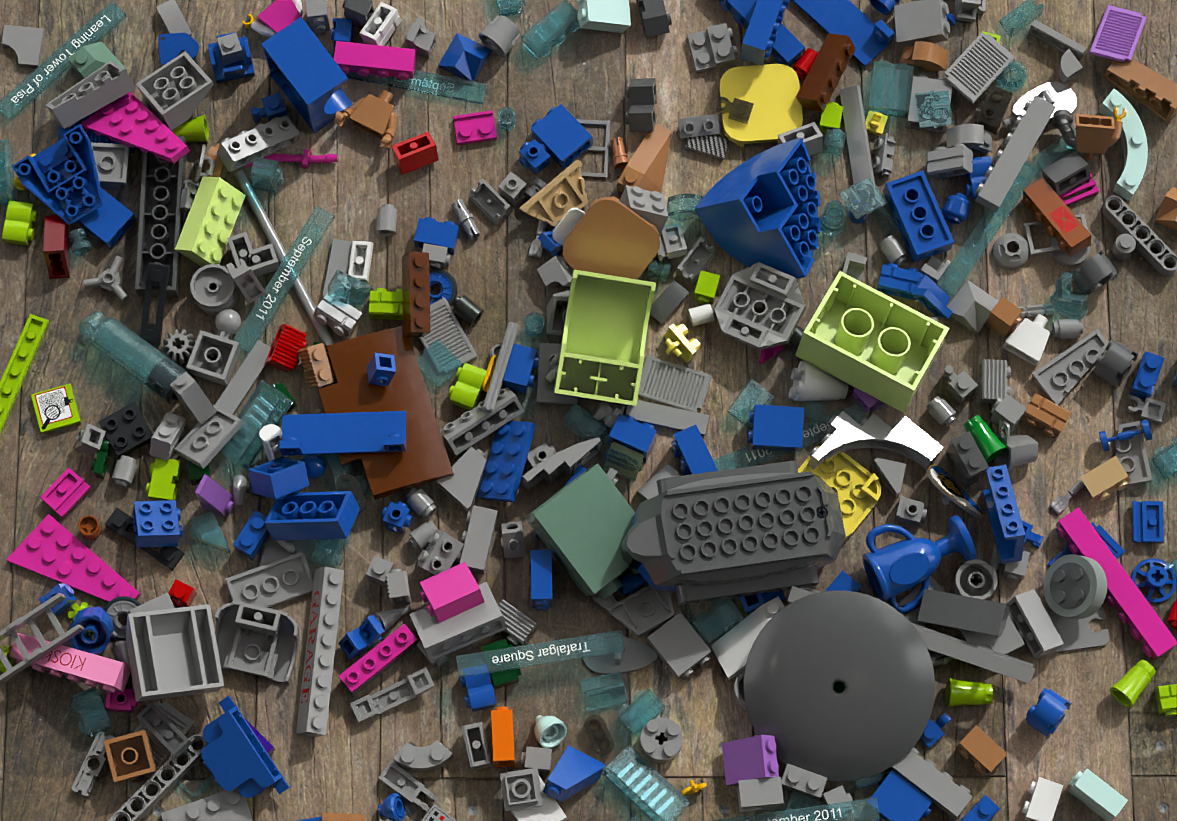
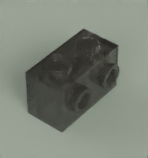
[973,85,1013,135]

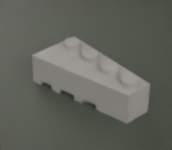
[46,60,136,129]

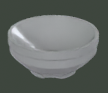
[993,233,1030,270]

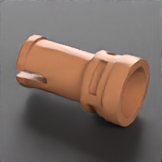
[610,137,629,169]

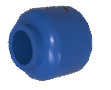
[942,193,971,224]

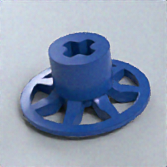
[1131,558,1177,603]

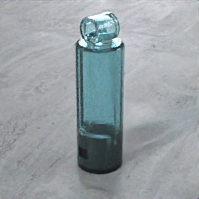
[79,311,192,404]

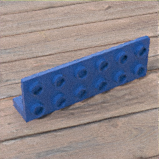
[792,0,895,67]
[279,411,406,456]

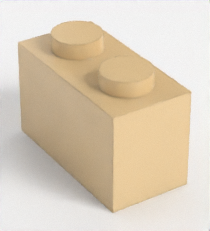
[1080,456,1131,502]

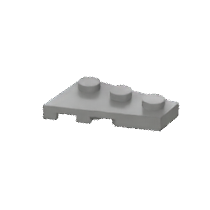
[1115,421,1152,486]

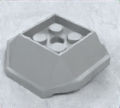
[714,262,806,350]

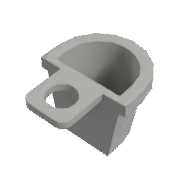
[995,420,1038,472]

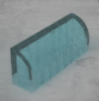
[220,380,293,469]
[602,745,690,821]

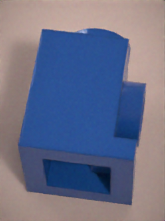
[331,18,354,48]
[38,584,77,616]

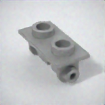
[678,114,720,139]
[872,133,896,177]

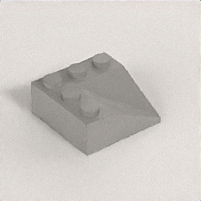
[136,51,214,131]

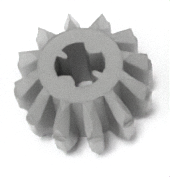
[162,329,196,364]

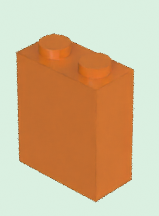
[491,707,515,768]

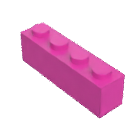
[334,41,416,80]

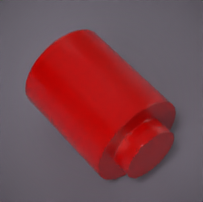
[793,48,818,80]

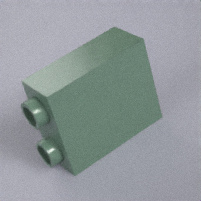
[525,464,642,600]

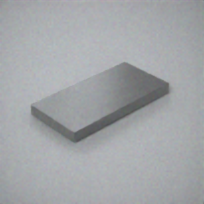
[225,551,314,608]

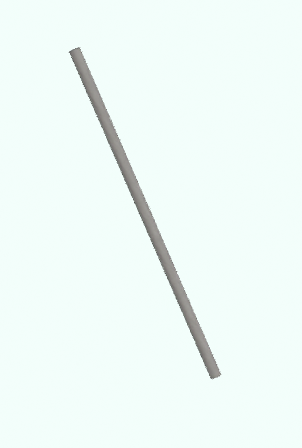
[234,170,335,345]

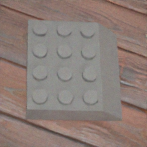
[126,604,224,702]

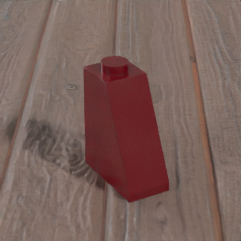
[43,215,70,279]

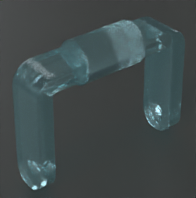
[178,759,215,798]

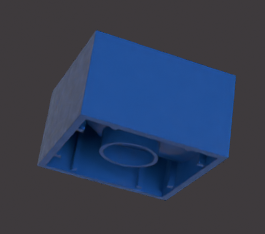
[261,17,353,134]

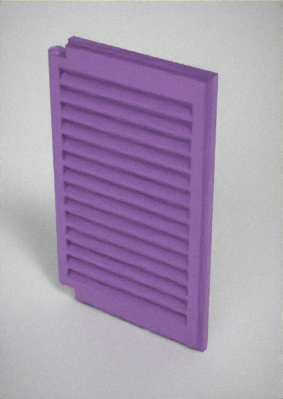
[1089,5,1147,63]

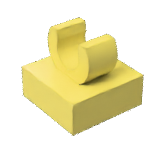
[865,110,888,136]

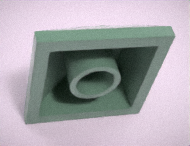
[68,41,127,80]

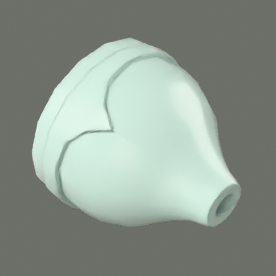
[534,715,567,748]

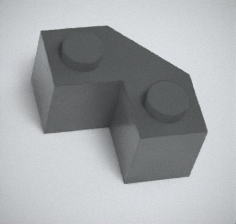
[636,0,672,37]
[625,78,657,132]

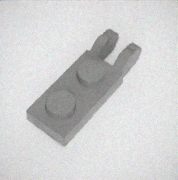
[378,761,438,812]

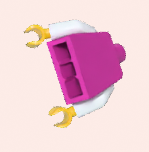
[242,0,303,37]

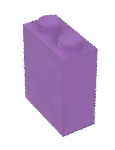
[722,735,779,786]

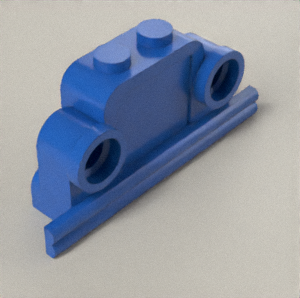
[201,696,290,798]

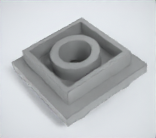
[500,768,543,812]

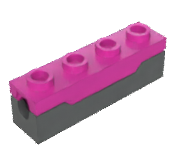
[339,623,418,696]

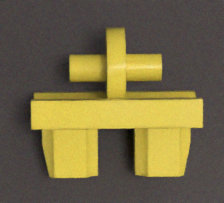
[663,324,701,363]

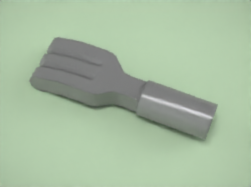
[528,220,547,259]
[1049,480,1085,515]

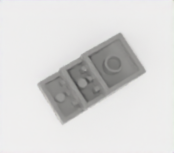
[523,437,601,492]

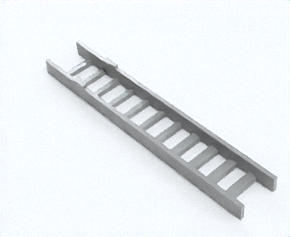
[787,586,1035,684]
[0,593,85,685]

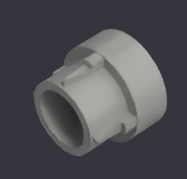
[478,15,520,57]

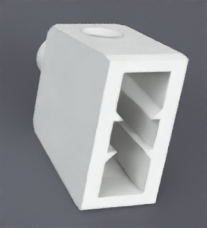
[1003,314,1050,367]

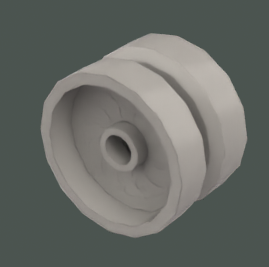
[190,264,238,315]

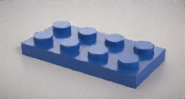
[477,421,536,502]

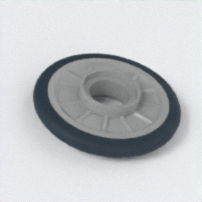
[104,596,142,642]

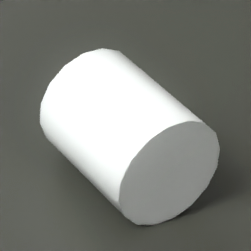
[688,303,714,327]

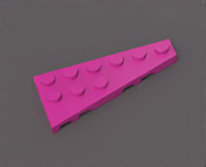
[81,92,190,163]
[6,514,141,602]

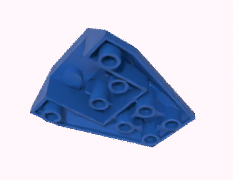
[12,124,104,225]

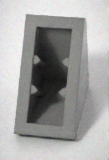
[873,458,906,498]

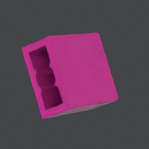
[419,562,485,623]

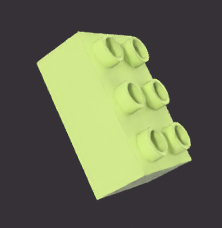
[795,271,949,413]

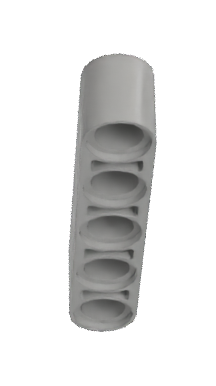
[1102,196,1177,277]

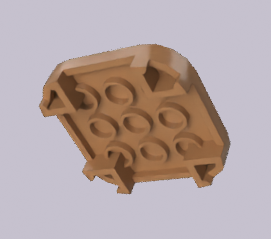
[563,196,660,280]

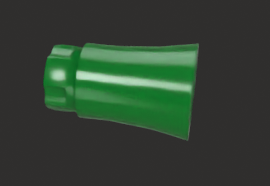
[963,415,1007,463]

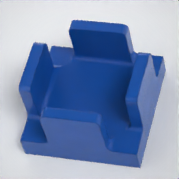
[208,32,255,83]

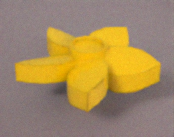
[682,780,707,795]

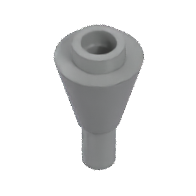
[375,604,412,631]

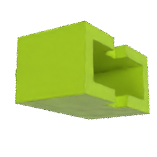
[146,457,183,501]

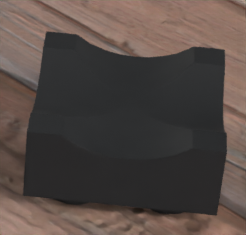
[98,402,153,459]

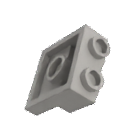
[687,23,738,73]

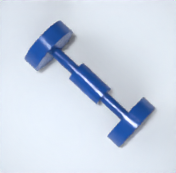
[1099,420,1152,452]

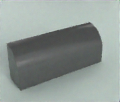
[917,589,1009,637]

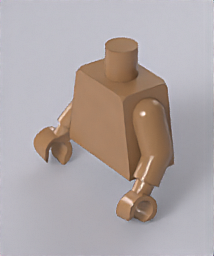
[334,90,398,149]

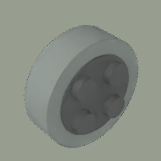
[1044,554,1107,619]

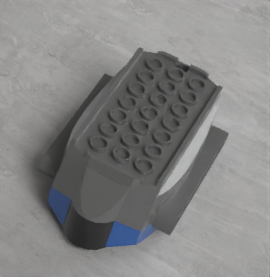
[621,461,846,605]

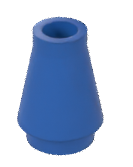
[619,573,648,595]

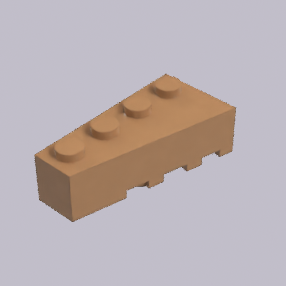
[1104,58,1177,123]

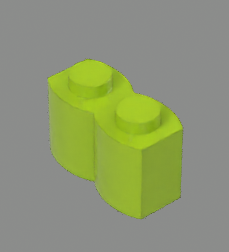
[2,201,38,246]
[448,363,487,411]

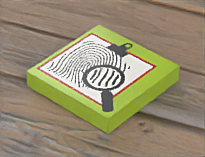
[31,383,81,434]

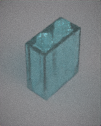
[867,60,914,118]

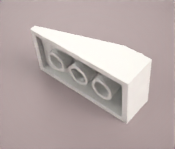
[711,596,784,680]

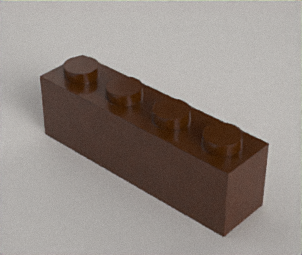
[796,33,856,112]
[402,251,430,338]

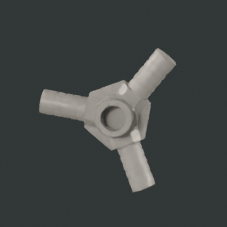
[84,256,128,301]

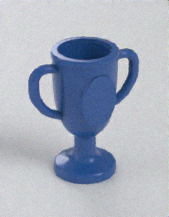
[862,515,977,614]

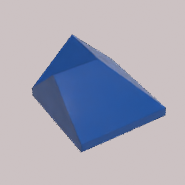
[438,33,492,84]

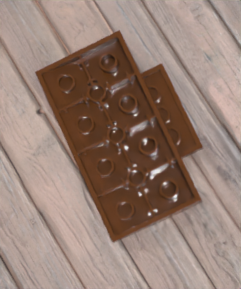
[318,326,454,500]

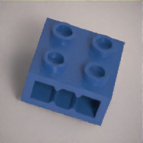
[132,500,183,548]

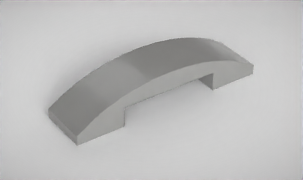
[350,667,435,723]

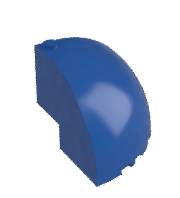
[695,138,821,278]

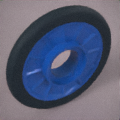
[429,268,457,306]

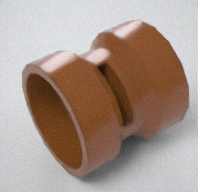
[78,515,102,540]

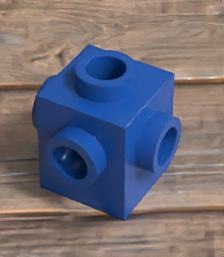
[519,139,550,175]
[381,501,413,533]

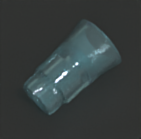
[819,200,846,236]

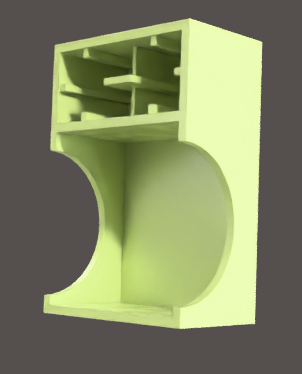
[554,270,656,406]

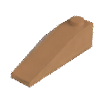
[617,123,672,193]

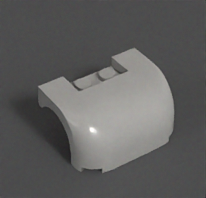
[215,601,299,684]

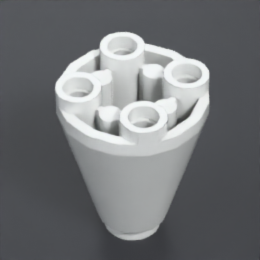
[789,361,848,402]

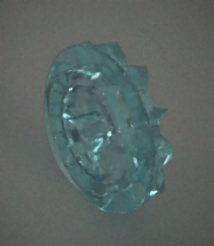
[996,59,1028,90]

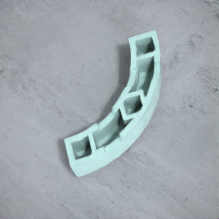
[1099,89,1148,202]

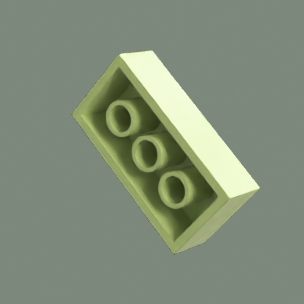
[175,176,246,267]

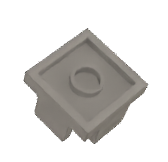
[91,142,132,190]

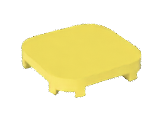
[719,64,803,147]
[798,445,881,541]

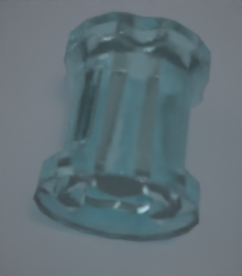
[498,107,516,131]

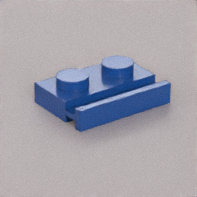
[1131,501,1164,544]

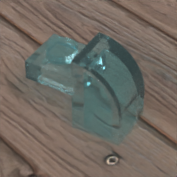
[667,194,704,222]
[1050,272,1088,320]

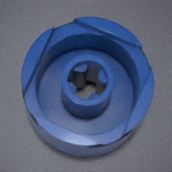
[69,607,114,655]
[1025,688,1072,738]

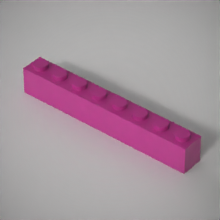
[1056,507,1177,660]

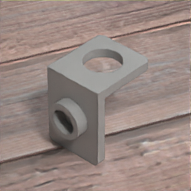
[501,521,525,558]

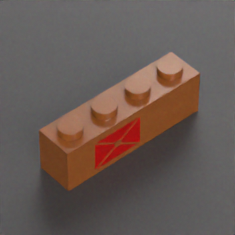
[1022,177,1091,257]

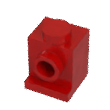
[168,579,197,608]

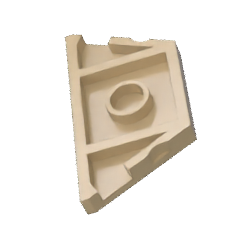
[519,160,588,227]

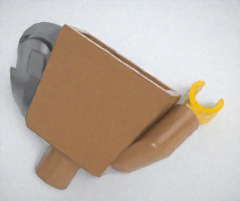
[1052,106,1127,160]

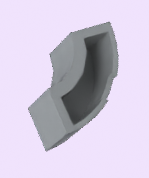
[393,740,454,772]

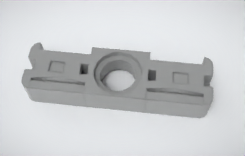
[72,731,115,798]

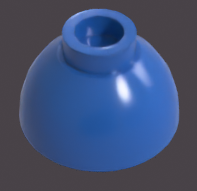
[378,793,405,821]

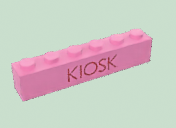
[9,633,131,693]

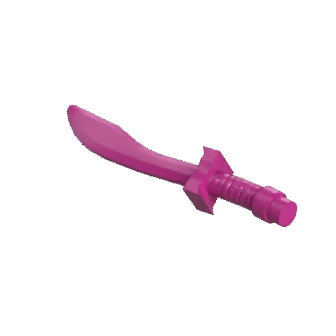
[243,149,338,169]

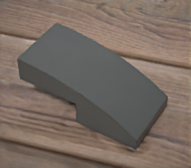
[650,280,690,324]

